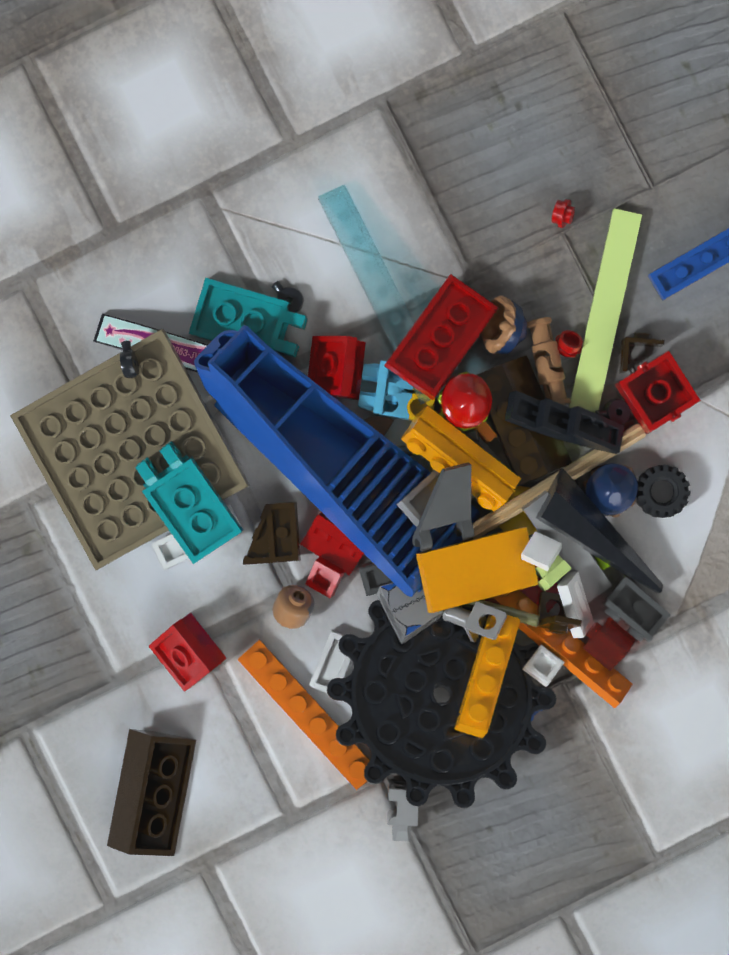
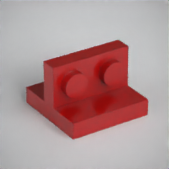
[308,336,366,400]
[300,512,364,576]
[149,612,227,692]

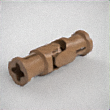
[527,317,571,405]

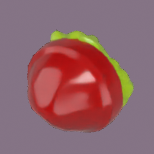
[438,372,492,431]

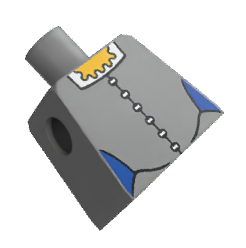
[376,583,444,644]

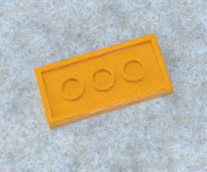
[416,527,539,613]

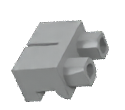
[387,780,419,841]

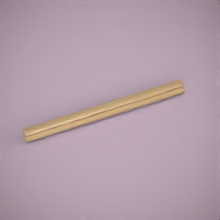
[472,424,646,539]

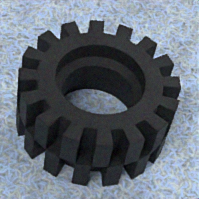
[636,465,691,518]

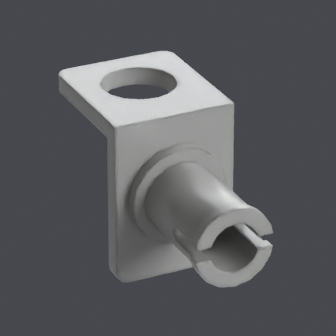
[443,601,507,642]

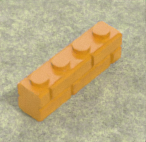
[401,405,521,511]
[454,615,520,738]

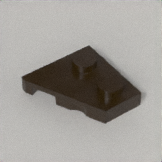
[243,502,301,565]

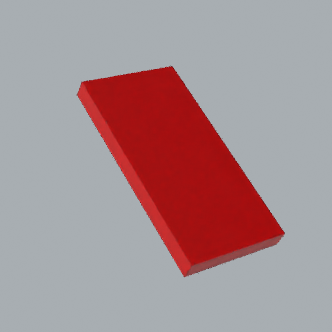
[384,274,499,400]

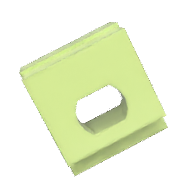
[535,554,572,591]

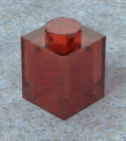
[583,617,636,671]

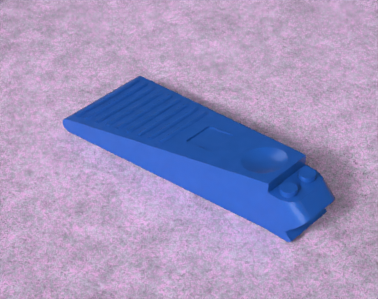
[194,325,480,597]

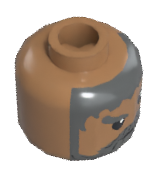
[272,585,315,629]

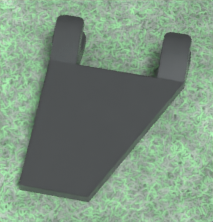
[413,462,474,552]

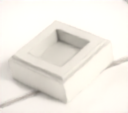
[521,531,562,571]
[522,645,565,687]

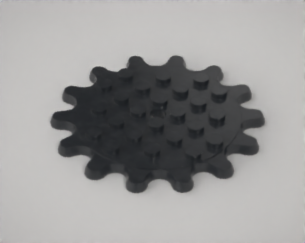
[327,600,557,808]

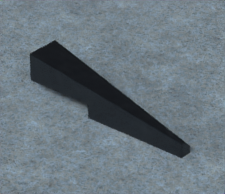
[536,469,663,593]

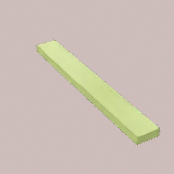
[568,208,642,413]

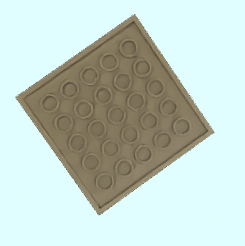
[10,329,250,571]

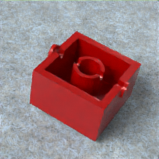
[615,351,701,434]

